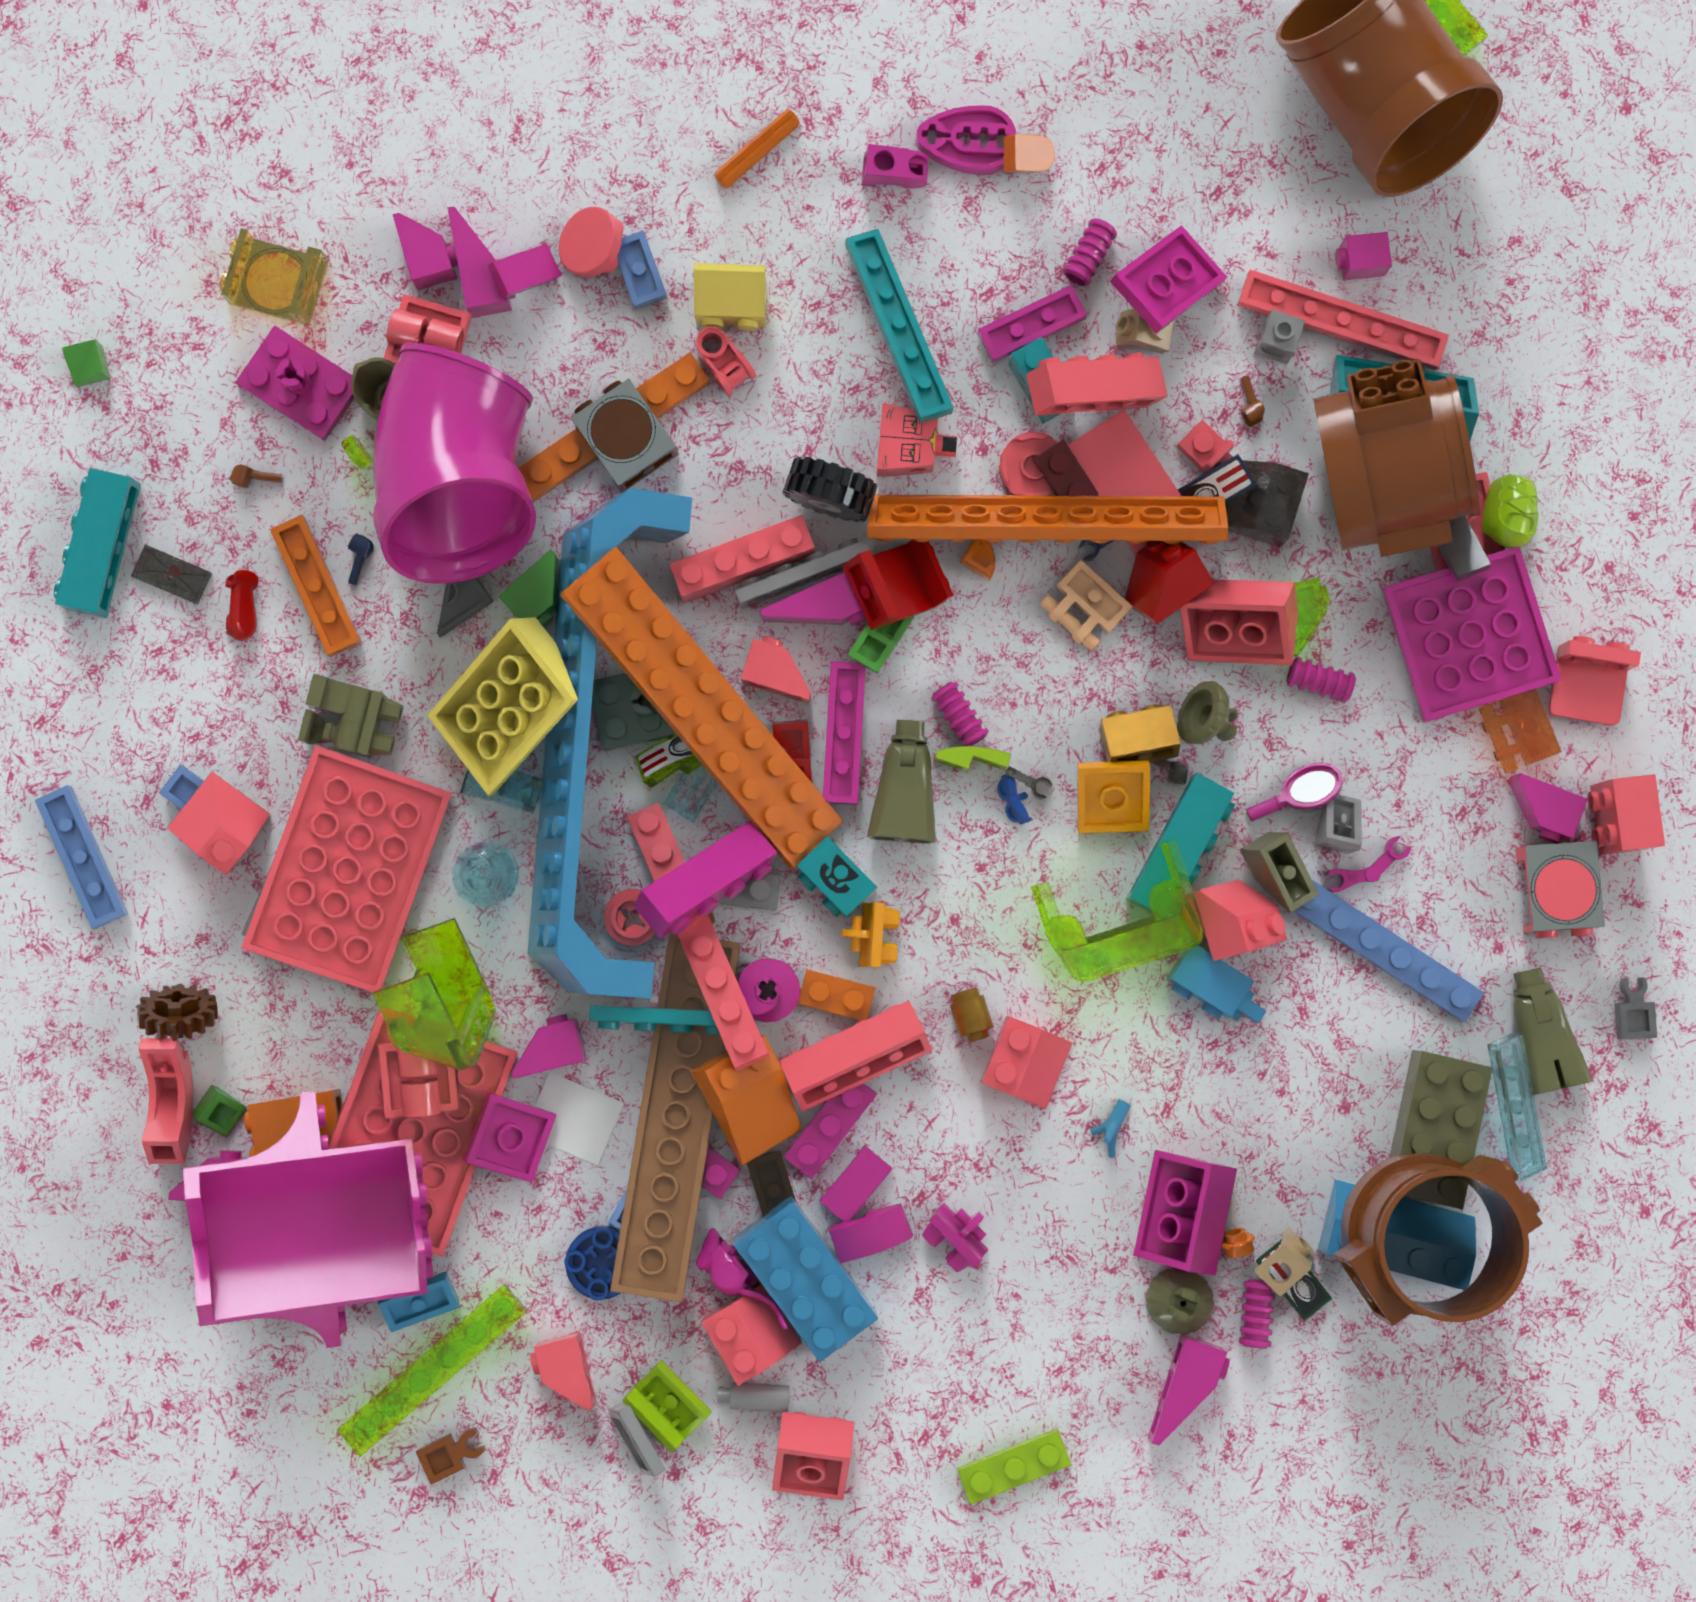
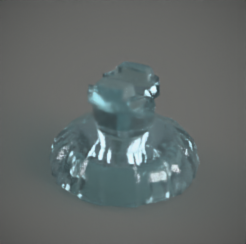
[452,842,519,907]

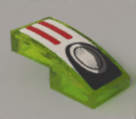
[635,734,702,788]

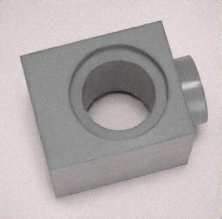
[1254,309,1305,364]

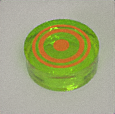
[342,434,374,469]

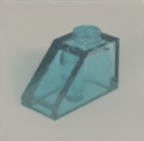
[460,769,544,814]

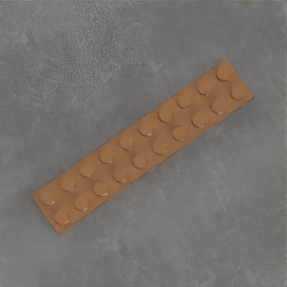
[610,932,741,1302]

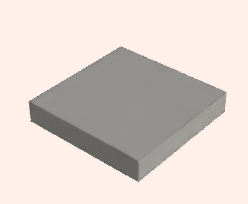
[608,1403,666,1477]

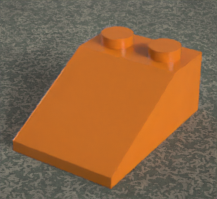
[691,1035,802,1166]

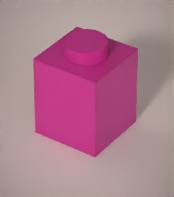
[1335,232,1392,281]

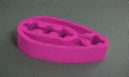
[916,105,1016,175]

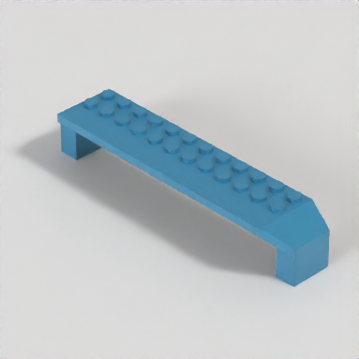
[527,488,692,999]

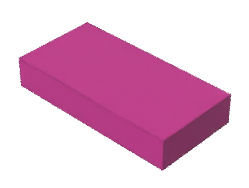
[487,244,562,298]
[819,1145,893,1222]

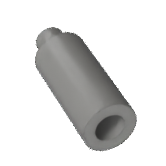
[717,1382,790,1412]

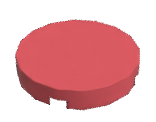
[999,431,1058,496]

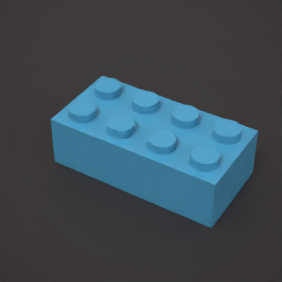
[733,1196,879,1362]

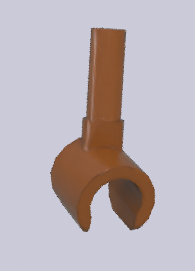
[1241,376,1265,427]
[230,464,282,488]

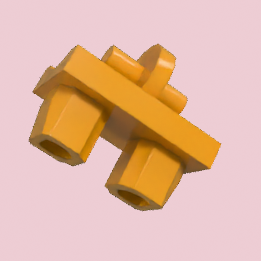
[841,902,900,968]

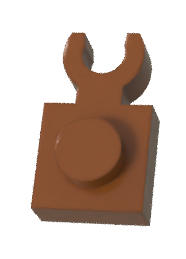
[416,1428,486,1485]

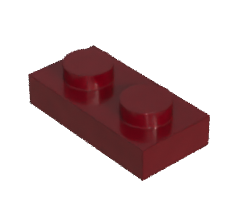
[1033,439,1099,497]

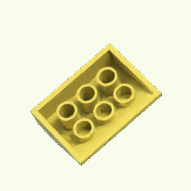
[427,617,578,796]

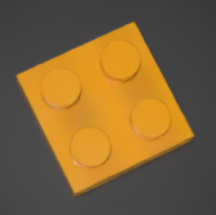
[1077,760,1150,834]

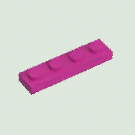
[823,661,866,805]

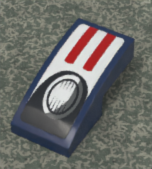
[1177,454,1257,503]

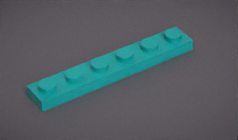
[845,229,954,424]

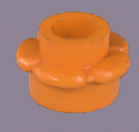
[1221,1228,1255,1258]

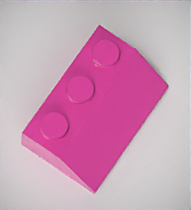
[1133,1150,1237,1275]

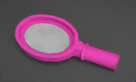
[1246,763,1343,822]

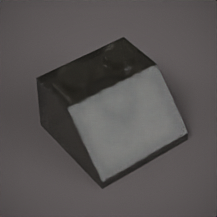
[1225,460,1309,548]

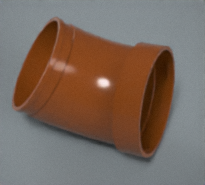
[1276,0,1503,197]

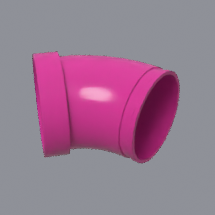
[373,343,536,584]

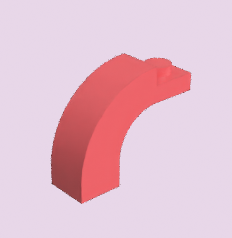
[138,1038,193,1164]

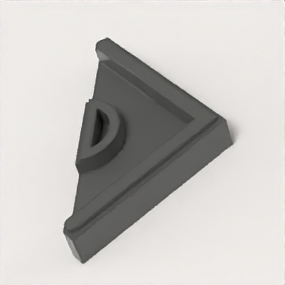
[437,577,494,638]

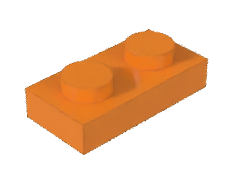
[797,969,875,1021]

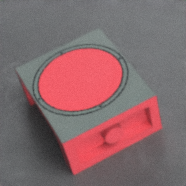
[1516,841,1605,939]

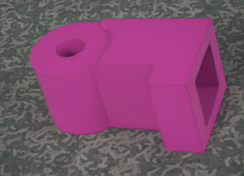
[861,144,929,189]

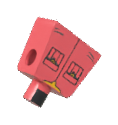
[877,403,957,477]

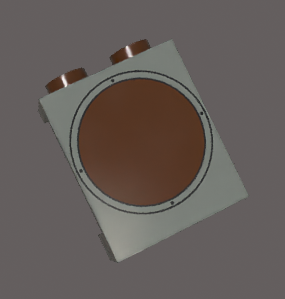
[571,378,679,493]

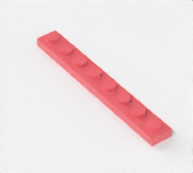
[627,802,770,1071]

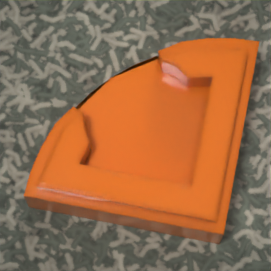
[960,539,995,581]

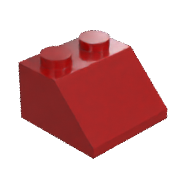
[1125,541,1214,625]

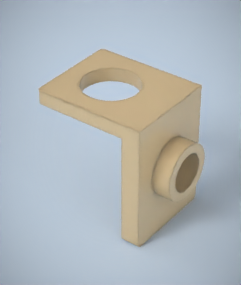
[1255,1228,1314,1296]

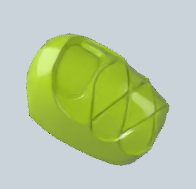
[1482,474,1539,548]

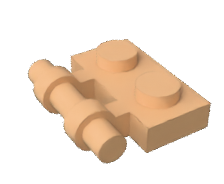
[1040,559,1133,651]

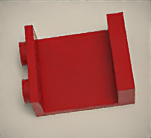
[842,539,954,630]

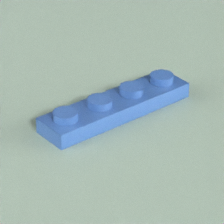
[35,785,128,929]

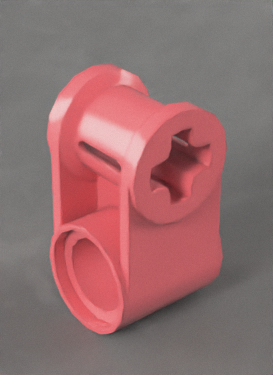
[696,327,757,397]

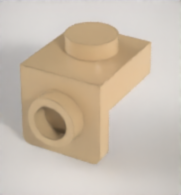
[1116,308,1174,353]

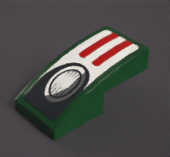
[1256,1239,1332,1322]

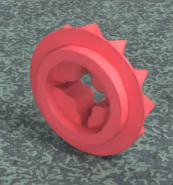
[604,889,656,946]

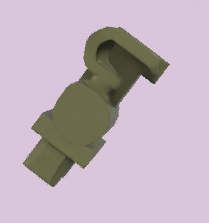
[298,673,403,758]

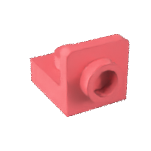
[1176,419,1235,473]

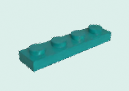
[589,1005,720,1035]

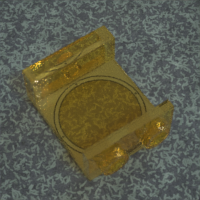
[220,228,329,326]

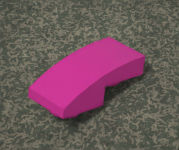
[829,1203,913,1263]

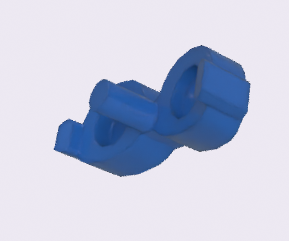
[997,771,1033,824]

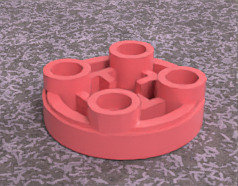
[559,207,624,278]

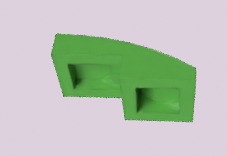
[847,616,914,674]

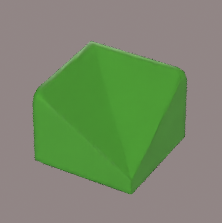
[62,339,110,387]

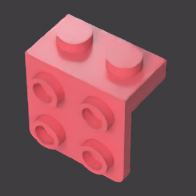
[1548,636,1641,726]

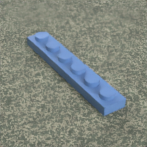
[1293,880,1484,1022]

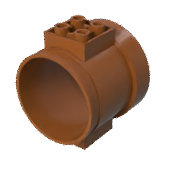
[1313,359,1480,557]
[1334,1153,1543,1326]

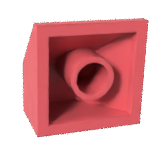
[167,771,270,875]

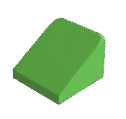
[192,1085,247,1138]

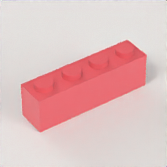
[1026,353,1168,415]
[669,515,815,604]
[779,1000,933,1112]

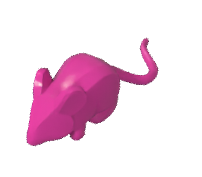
[696,1228,788,1329]

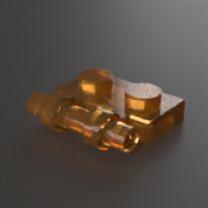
[1478,689,1562,774]

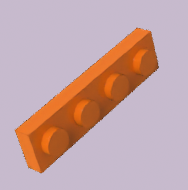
[270,514,362,657]

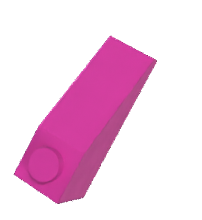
[447,206,516,318]
[760,572,866,626]
[1148,1334,1230,1446]

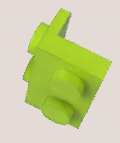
[622,1360,712,1452]

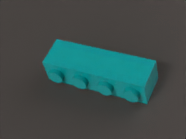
[53,468,141,619]
[1126,773,1235,919]

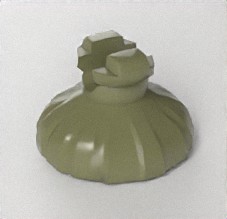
[1177,681,1238,744]
[1145,1267,1214,1334]

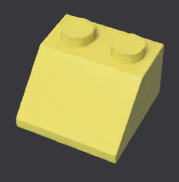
[694,263,767,331]

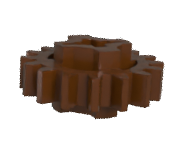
[136,984,218,1041]

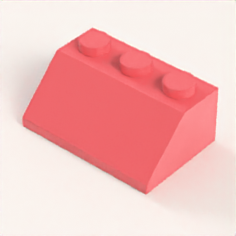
[1180,579,1298,665]

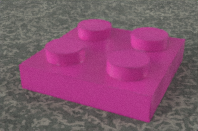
[463,1092,556,1183]

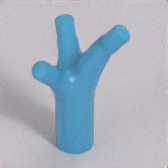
[1090,1099,1131,1158]

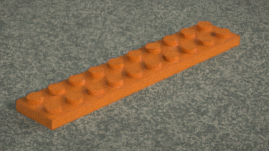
[867,494,1228,544]
[559,547,843,869]

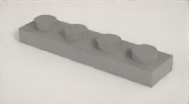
[735,538,872,609]

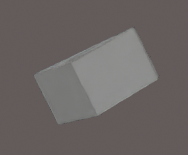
[1314,795,1362,854]

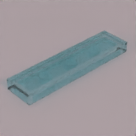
[1487,1033,1547,1182]

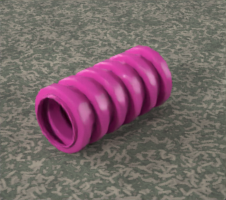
[1063,219,1117,286]
[1286,656,1356,703]
[930,682,989,746]
[1239,1279,1275,1349]

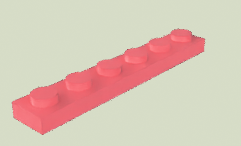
[1237,269,1449,371]

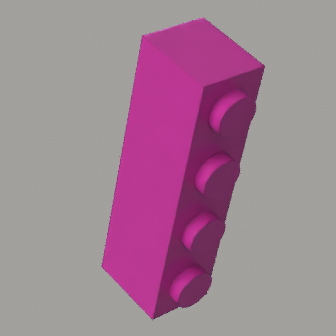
[634,821,777,939]

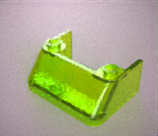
[1031,840,1205,982]
[373,918,496,1070]

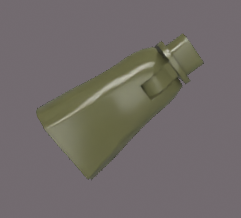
[867,720,936,844]
[1513,967,1593,1097]

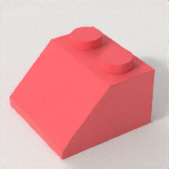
[1193,879,1288,961]
[980,1016,1072,1109]
[701,1283,802,1386]
[772,1411,854,1500]

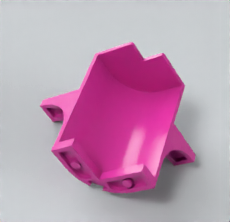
[183,1091,433,1348]

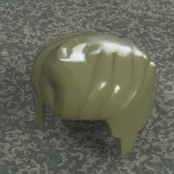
[351,357,395,421]

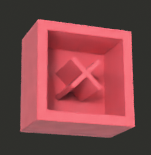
[1587,774,1665,855]

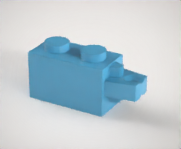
[1166,943,1266,1023]

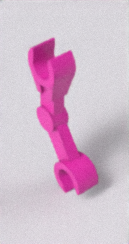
[1324,836,1411,892]

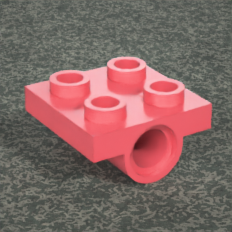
[384,294,472,364]
[377,1036,458,1118]

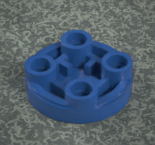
[564,1226,621,1301]

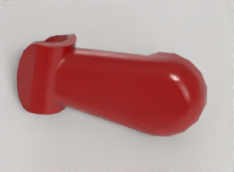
[225,569,259,641]

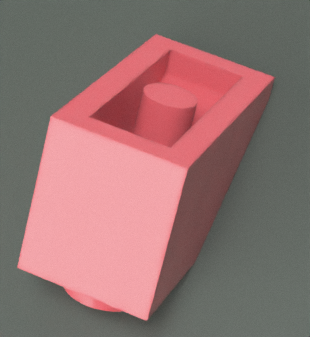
[741,636,811,704]
[530,1332,597,1410]

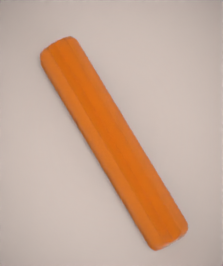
[714,109,799,189]

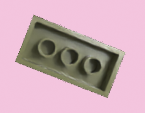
[1389,1050,1493,1210]

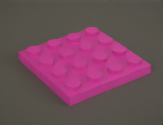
[1381,547,1562,723]

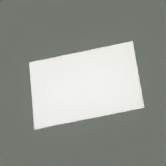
[535,1072,624,1166]

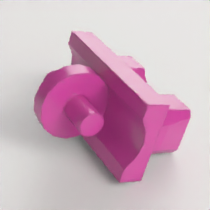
[922,1203,989,1272]

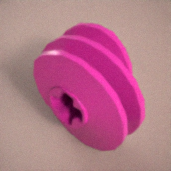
[737,958,801,1023]

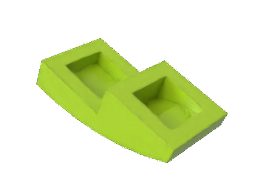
[934,746,1011,772]

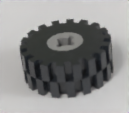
[783,457,878,522]

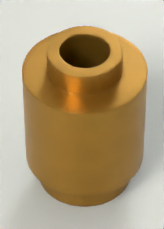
[950,987,994,1043]

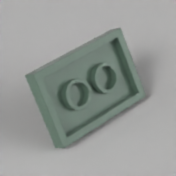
[592,673,678,751]

